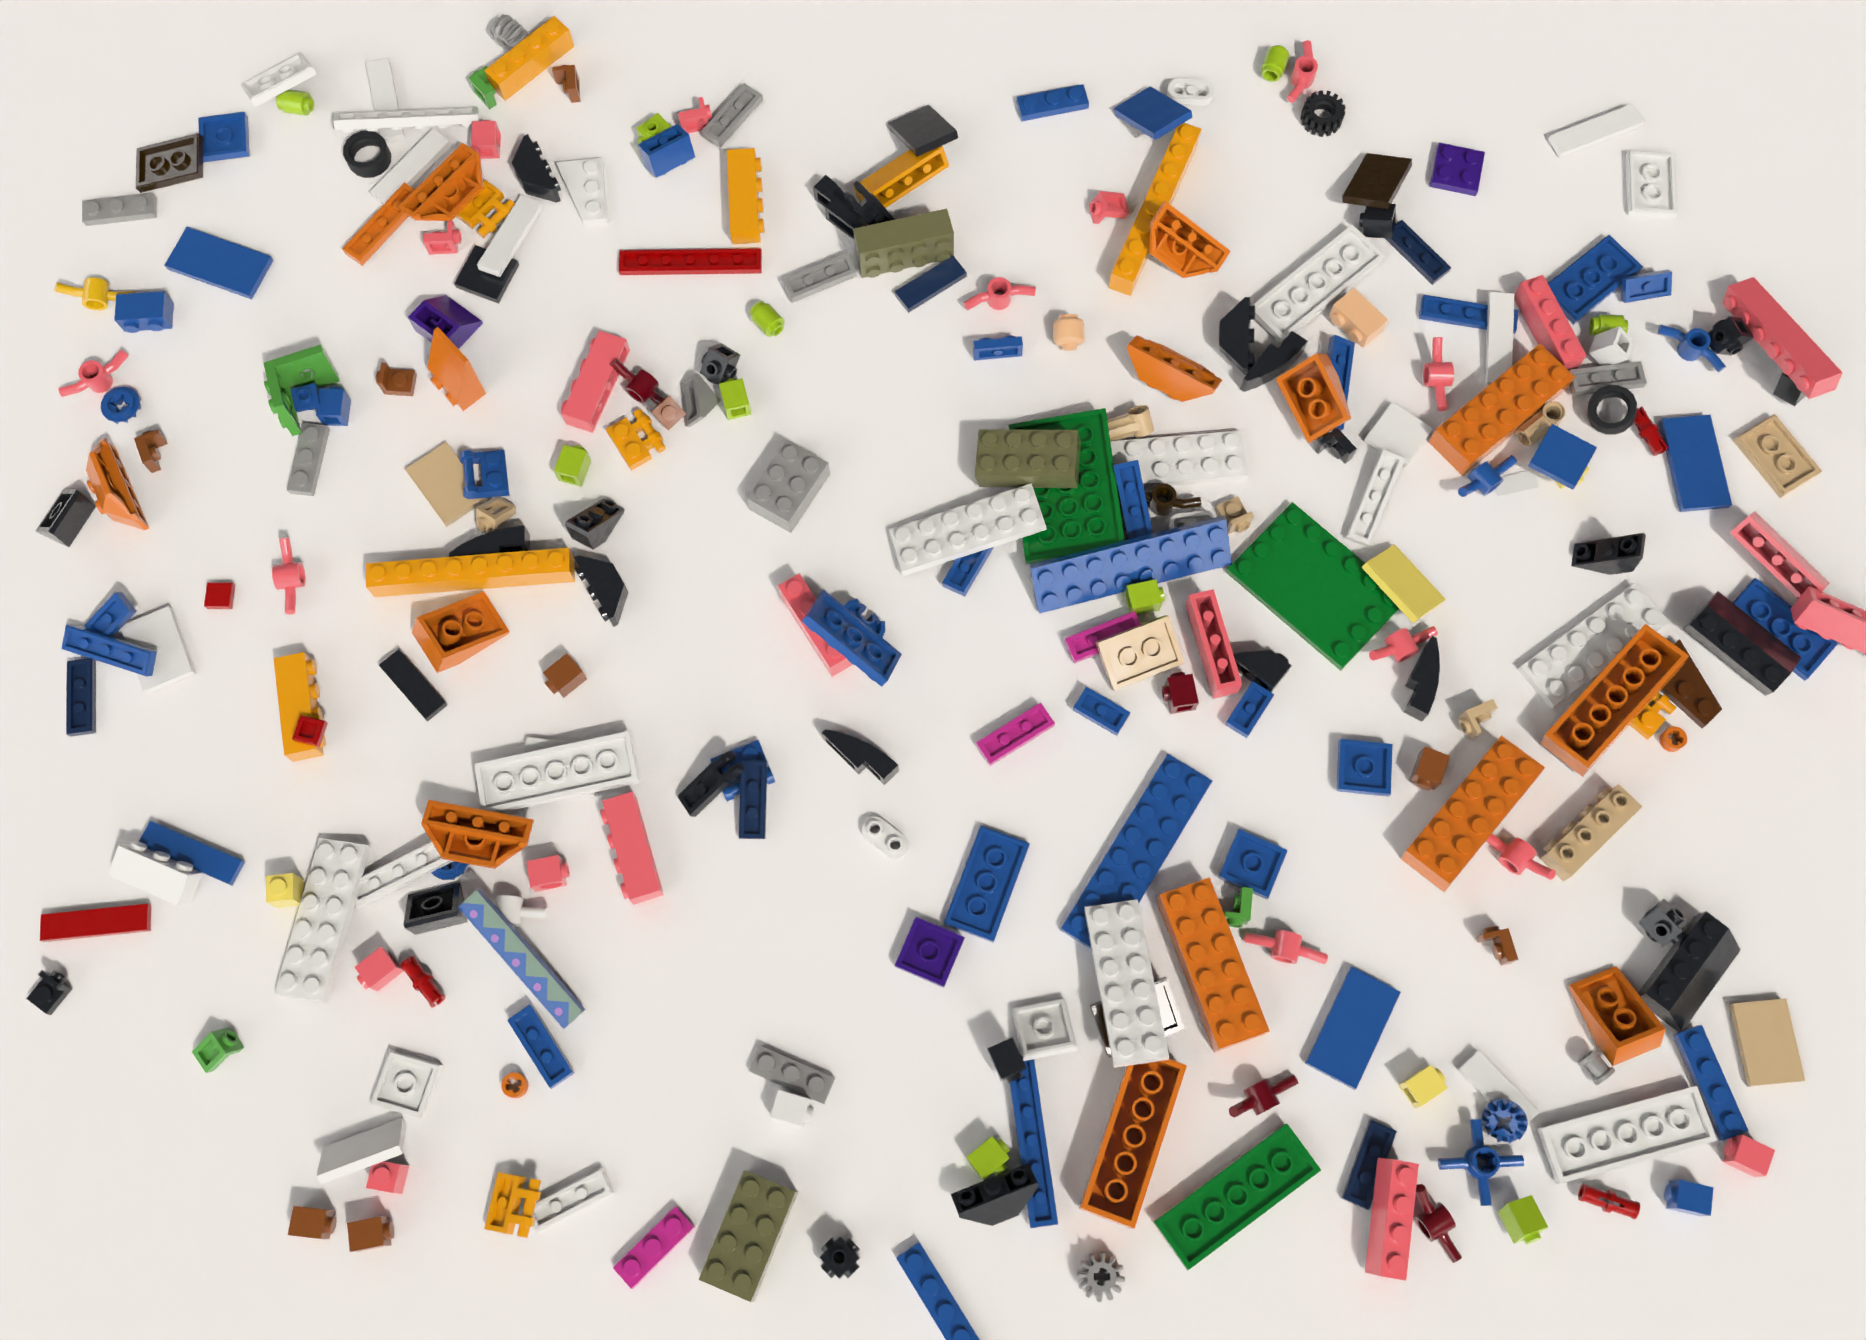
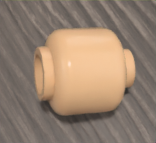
[1053,314,1085,351]

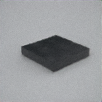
[454,245,519,304]

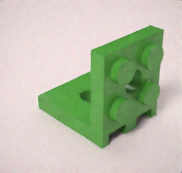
[263,344,340,436]

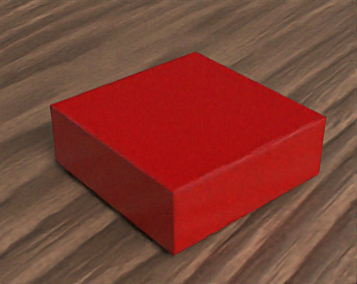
[204,583,235,609]
[292,715,328,748]

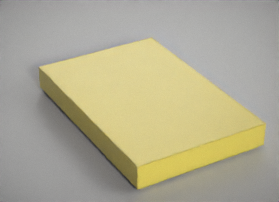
[1362,544,1446,623]

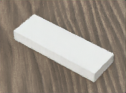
[1457,1050,1539,1123]
[533,1168,614,1233]

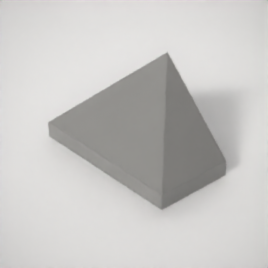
[680,373,721,427]

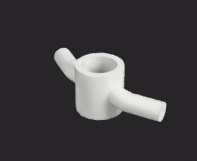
[495,895,550,927]

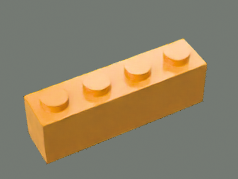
[484,16,574,101]
[853,146,949,208]
[727,148,765,244]
[273,652,326,762]

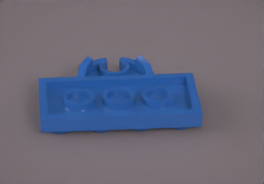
[802,590,902,687]

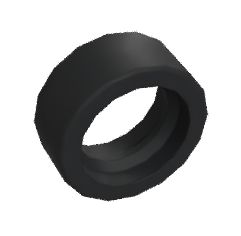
[343,131,392,178]
[1588,385,1637,435]

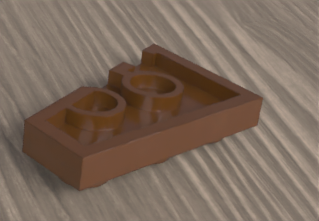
[1661,639,1722,729]

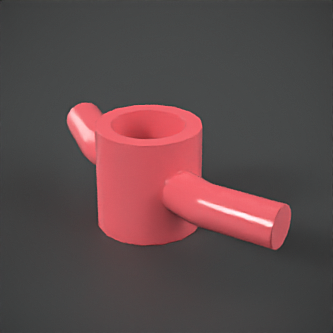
[1287,40,1318,103]
[963,277,1036,311]
[1423,337,1454,411]
[58,350,129,397]
[272,537,306,615]
[1369,626,1438,663]
[1486,833,1556,880]
[1244,930,1328,964]

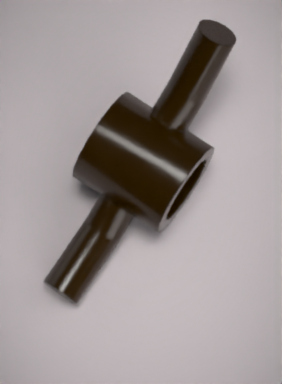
[1145,483,1201,516]

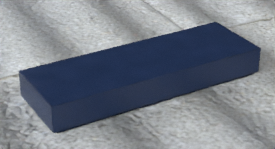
[1384,220,1451,285]
[895,256,967,313]
[66,658,96,737]
[739,760,768,839]
[1341,1120,1397,1210]

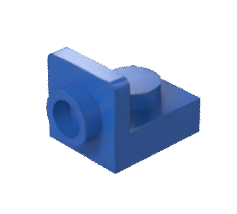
[291,383,320,412]

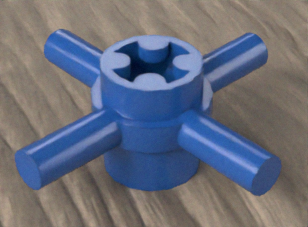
[1438,1119,1524,1206]

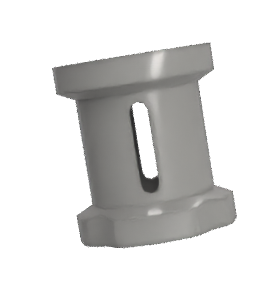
[1577,1048,1615,1085]

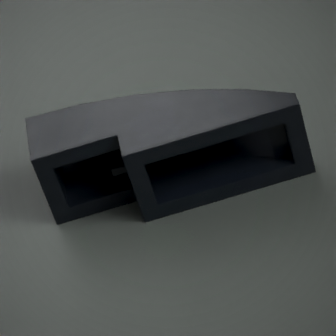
[813,174,863,240]
[1240,331,1308,392]
[449,525,530,557]
[1404,636,1440,722]
[821,729,899,785]

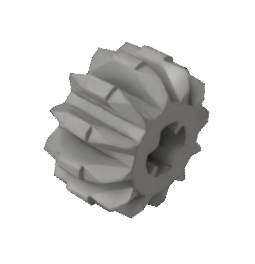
[490,14,529,51]
[1076,1251,1125,1302]

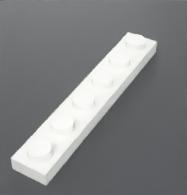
[333,107,479,132]

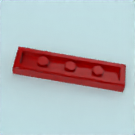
[39,904,152,942]

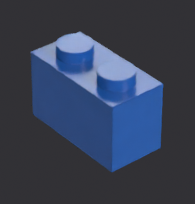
[638,124,695,178]
[114,291,174,333]

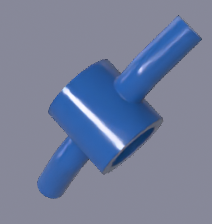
[1657,324,1726,372]
[1458,455,1517,497]

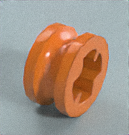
[1659,726,1687,752]
[501,1072,529,1099]

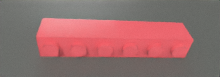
[1722,277,1843,399]

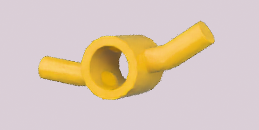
[54,277,135,311]

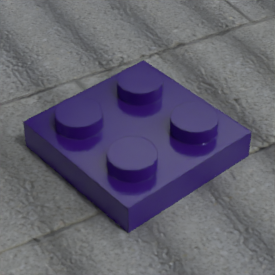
[1429,142,1485,196]
[894,917,965,988]

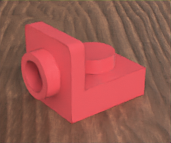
[678,97,712,133]
[1089,191,1129,224]
[423,221,462,255]

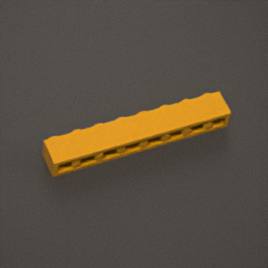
[1109,123,1202,296]
[366,548,575,597]

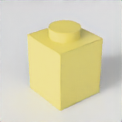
[266,873,304,908]
[1399,1064,1448,1108]

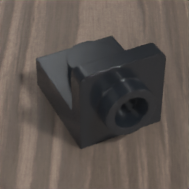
[1315,428,1357,464]
[26,970,73,1015]

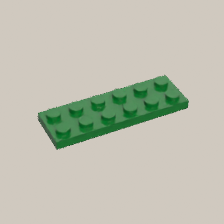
[1153,1123,1321,1271]

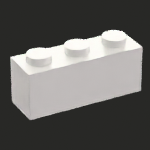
[108,841,202,905]

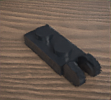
[843,181,895,226]
[677,751,744,817]

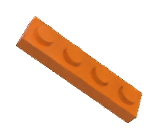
[342,182,415,266]

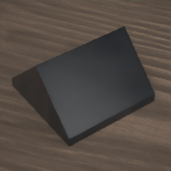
[35,490,96,547]
[403,882,468,935]

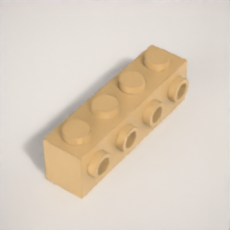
[1540,784,1643,882]

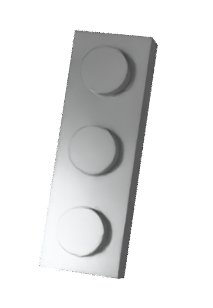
[701,83,763,148]
[82,193,157,226]
[782,253,857,303]
[1569,361,1647,396]
[287,423,330,496]
[749,1046,835,1105]

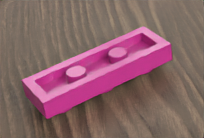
[1064,611,1141,664]
[976,703,1055,766]
[613,1206,695,1289]

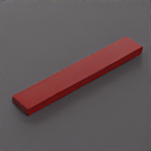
[619,248,762,275]

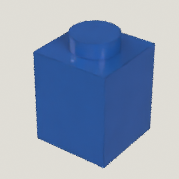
[316,386,351,426]
[1664,1179,1714,1216]

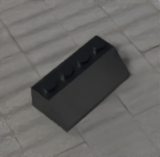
[1683,591,1801,696]
[1638,911,1741,1032]

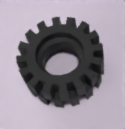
[1300,90,1346,137]

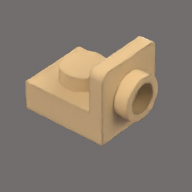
[1215,496,1254,534]
[476,497,516,533]
[1458,699,1498,739]

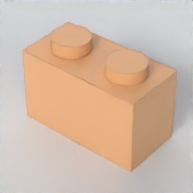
[1329,288,1388,348]

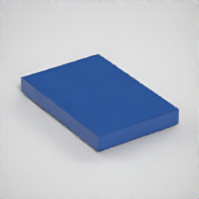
[1113,86,1193,140]

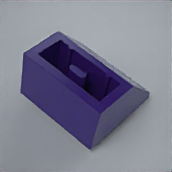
[408,295,483,349]

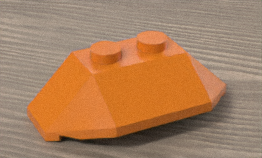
[398,143,484,221]
[1149,201,1230,278]
[1127,335,1222,402]
[86,438,149,530]
[421,800,534,869]

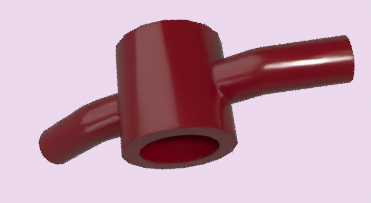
[610,358,664,404]
[1229,1074,1298,1118]
[1415,1184,1462,1263]

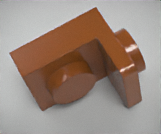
[552,65,581,103]
[376,362,417,396]
[134,430,168,473]
[1477,926,1518,966]

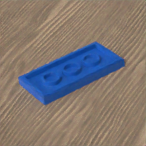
[164,227,274,300]
[1548,235,1643,325]
[1659,414,1732,512]
[1733,578,1838,681]
[944,825,1030,943]
[1305,966,1401,1090]

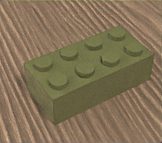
[853,208,954,278]
[975,429,1081,488]
[698,1170,798,1302]

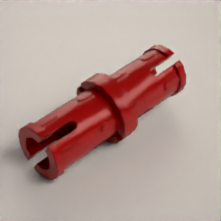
[1634,407,1669,456]
[400,956,446,1008]
[1578,1183,1640,1220]

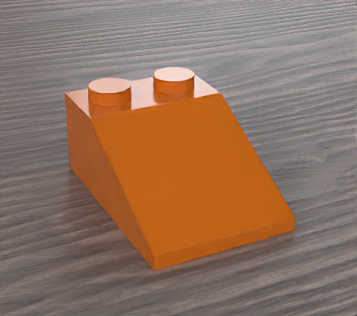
[427,327,486,411]
[1275,353,1351,443]
[411,592,510,673]
[1569,966,1666,1066]

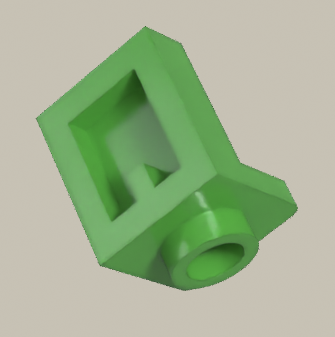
[468,66,497,110]
[1223,887,1253,928]
[192,1027,244,1073]

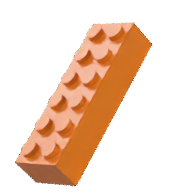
[1428,344,1575,476]
[1541,624,1689,777]
[1401,735,1545,892]
[1156,877,1270,1053]
[1078,1059,1187,1229]

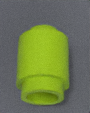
[1261,45,1290,82]
[276,90,314,116]
[750,301,785,337]
[1589,314,1628,336]

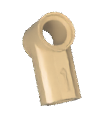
[1515,401,1565,447]
[1108,405,1154,441]

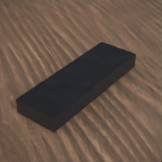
[379,649,447,722]

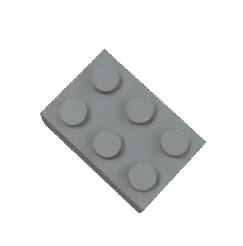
[746,439,830,533]

